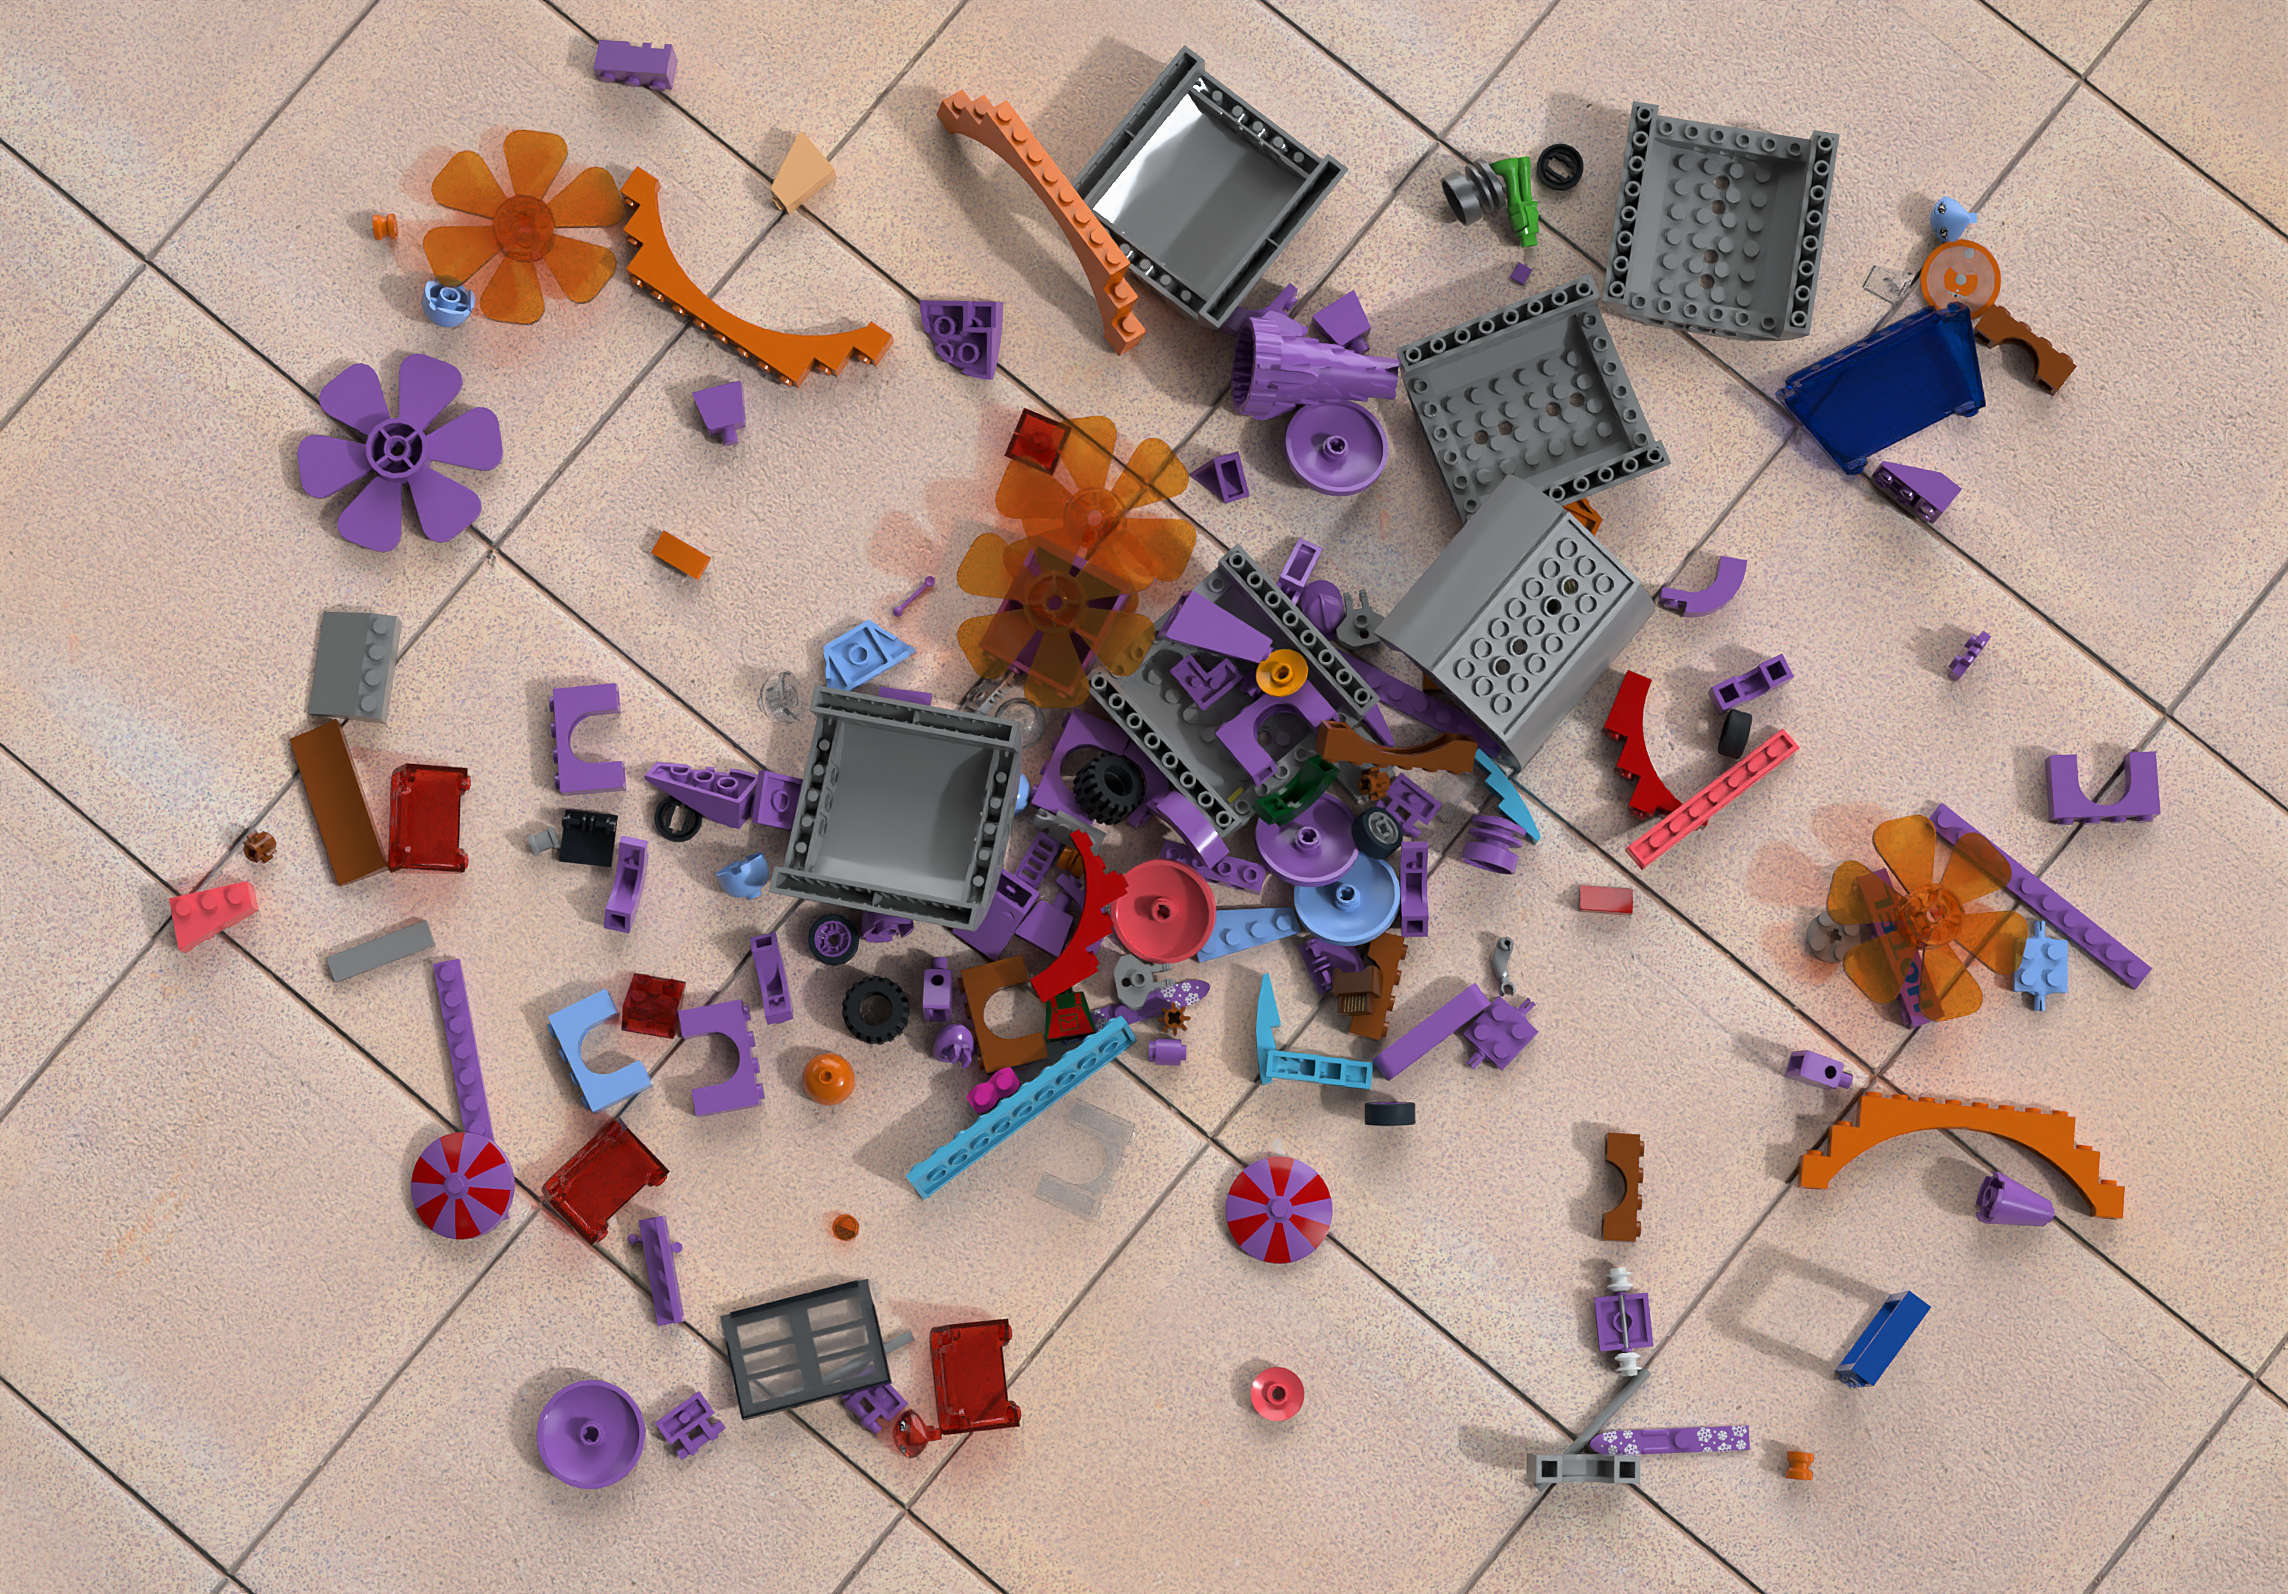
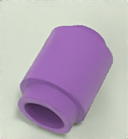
[1149,1038,1187,1066]

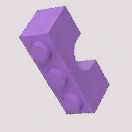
[1708,654,1794,716]

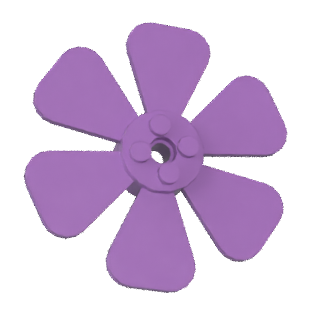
[297,353,503,553]

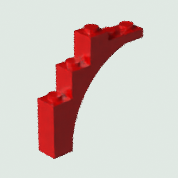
[1601,670,1709,831]
[1028,829,1129,1003]

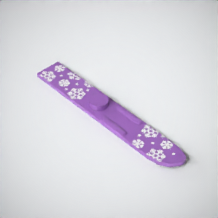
[1062,980,1210,1046]
[1590,1425,1750,1455]

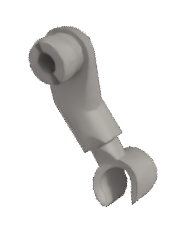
[1491,936,1516,997]

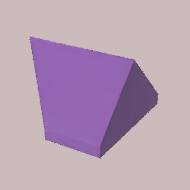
[1188,451,1250,504]

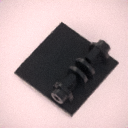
[559,810,618,867]

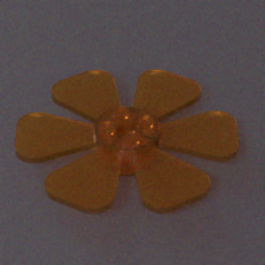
[423,129,625,325]
[995,415,1197,619]
[956,501,1156,709]
[1826,815,2028,1022]

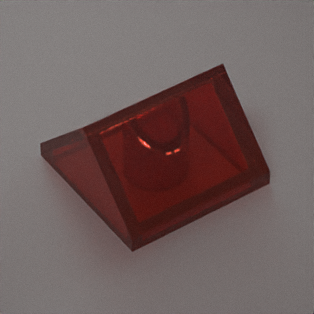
[1004,408,1072,476]

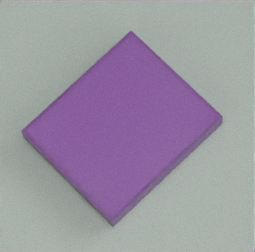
[1510,262,1532,285]

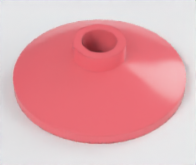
[1251,1367,1305,1421]

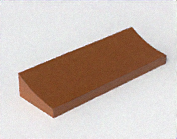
[289,719,390,887]

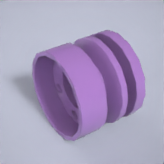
[1461,815,1526,875]

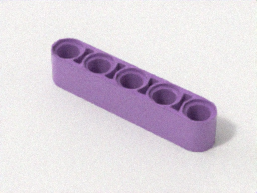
[1372,983,1491,1081]

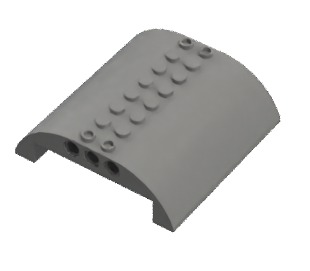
[1070,45,1348,330]
[768,685,1022,932]

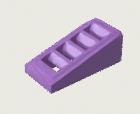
[1361,704,1395,747]
[1014,831,1063,890]

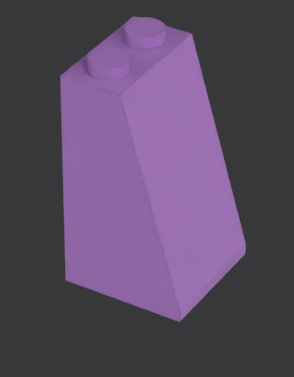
[1156,590,1273,664]

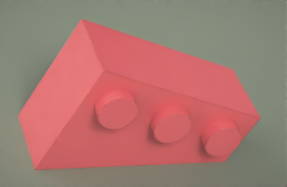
[169,881,259,953]

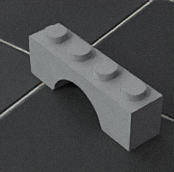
[1526,1453,1640,1484]

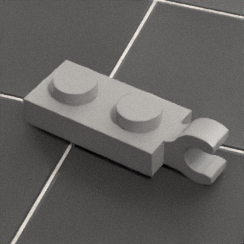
[1032,808,1107,856]

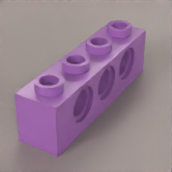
[1160,839,1267,896]

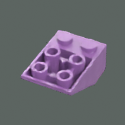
[1872,461,1962,524]
[952,868,1041,961]

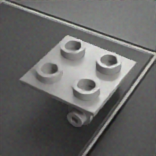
[964,667,1016,716]

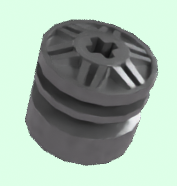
[1441,158,1506,227]

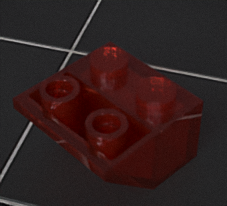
[621,973,686,1039]

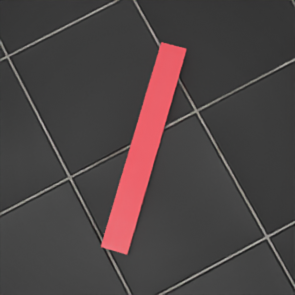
[1625,728,1800,870]

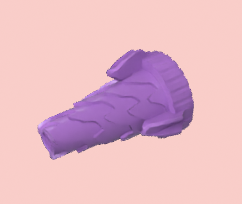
[1231,311,1399,420]

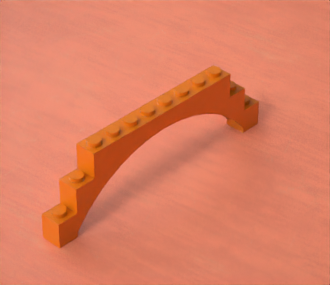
[936,89,1146,356]
[620,166,894,388]
[1797,1092,2125,1220]

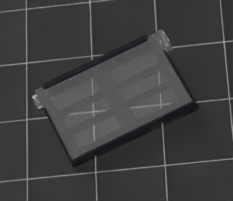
[716,1277,892,1421]

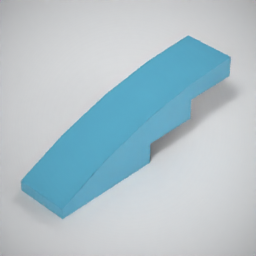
[1474,748,1541,845]
[1256,973,1281,1086]
[1266,1050,1373,1090]

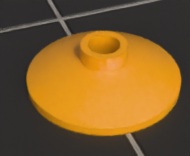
[1256,649,1308,697]

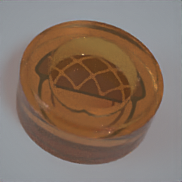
[832,1214,860,1241]

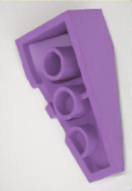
[645,762,758,829]

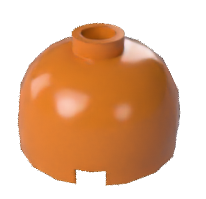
[802,1053,855,1106]

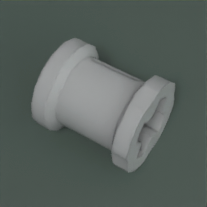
[527,825,560,857]

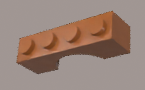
[1970,303,2077,396]
[1348,932,1408,1043]
[1601,1133,1645,1243]

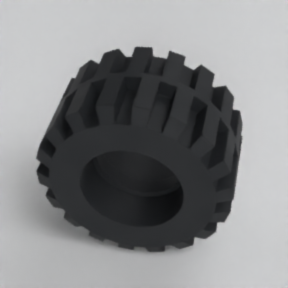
[1072,752,1145,826]
[842,976,910,1045]

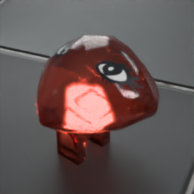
[892,1408,942,1459]

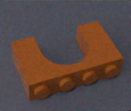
[957,955,1049,1075]

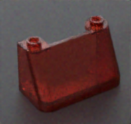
[388,763,471,874]
[541,1117,670,1245]
[929,1319,1021,1435]

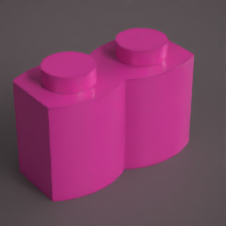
[966,1067,1022,1115]

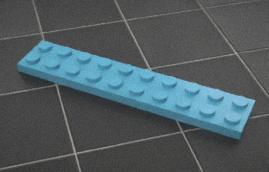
[905,1015,1137,1200]

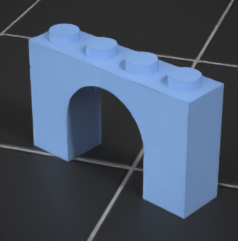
[547,989,654,1114]

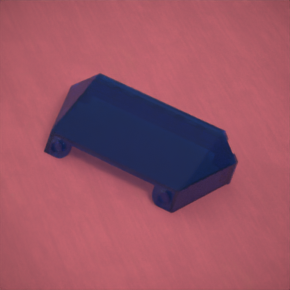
[1775,301,1986,475]

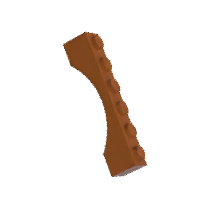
[1315,720,1478,775]

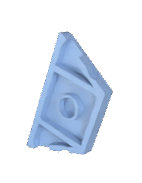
[823,619,917,692]

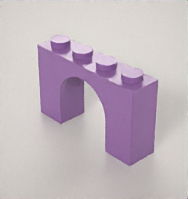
[1215,675,1340,787]
[549,683,627,796]
[1029,708,1131,826]
[2045,751,2160,826]
[678,999,765,1118]

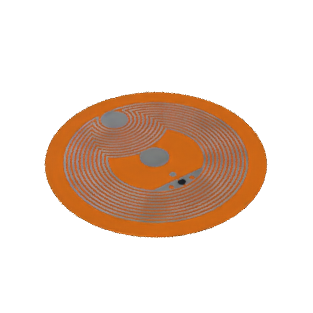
[1920,239,2001,321]

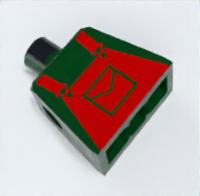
[1045,987,1097,1043]

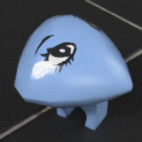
[1930,196,1977,243]

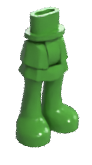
[1488,156,1539,248]

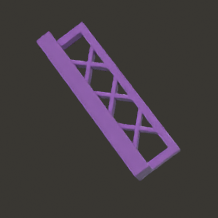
[639,1215,685,1326]

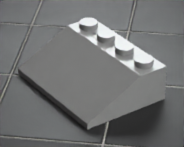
[308,612,402,724]

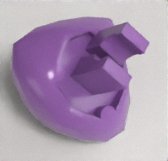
[933,1024,977,1069]

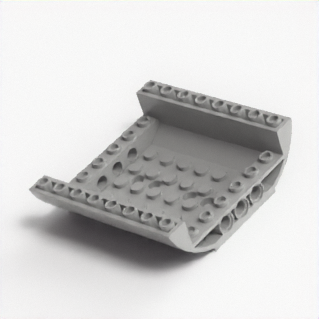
[1602,101,1840,342]
[1396,273,1671,526]
[1373,474,1655,771]
[1080,544,1380,839]

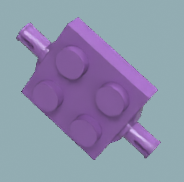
[1463,996,1539,1071]

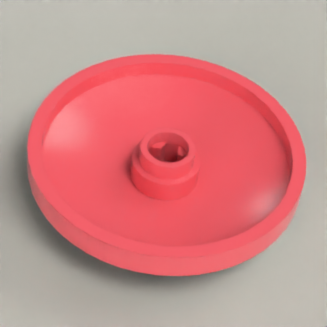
[1111,858,1216,964]

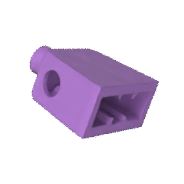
[1311,290,1371,355]
[692,381,746,446]
[1014,892,1074,959]
[923,957,953,1022]
[1784,1050,1853,1090]

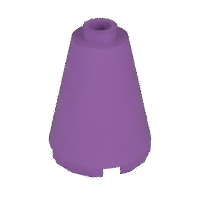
[861,910,914,943]
[1976,1171,2055,1227]

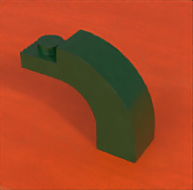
[1251,755,1340,827]

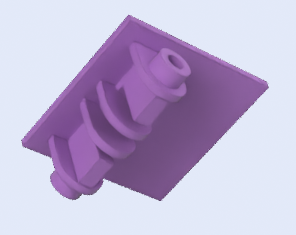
[1298,938,1365,995]

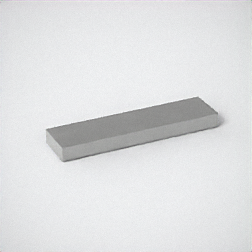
[326,920,436,983]

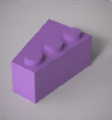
[593,40,678,91]

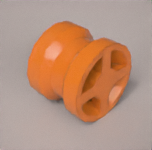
[372,213,398,241]

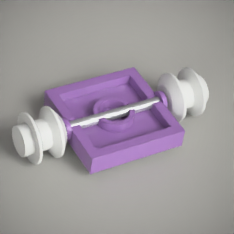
[1593,1267,1654,1377]

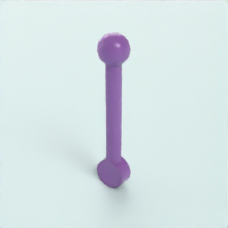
[893,576,935,617]
[627,1234,683,1253]

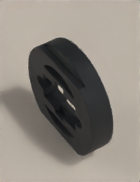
[1536,144,1584,191]
[654,795,702,842]

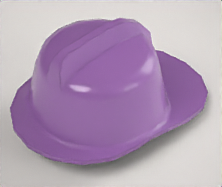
[1301,580,1345,642]

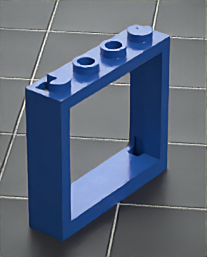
[1835,1290,1931,1388]

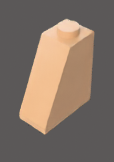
[770,131,837,215]

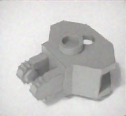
[1335,589,1385,651]
[1113,954,1175,1011]

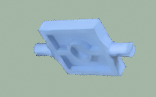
[2012,921,2068,1012]

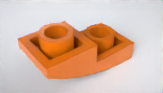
[651,530,711,580]

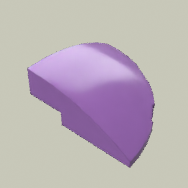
[920,300,1003,380]

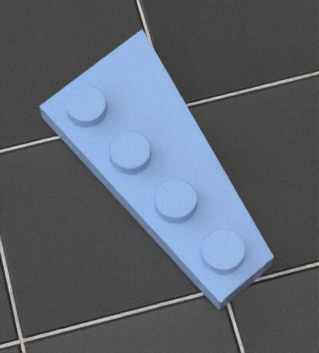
[1196,907,1301,963]

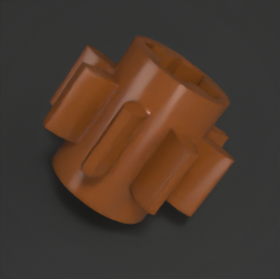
[1358,767,1390,801]
[243,830,277,864]
[1158,1002,1191,1036]

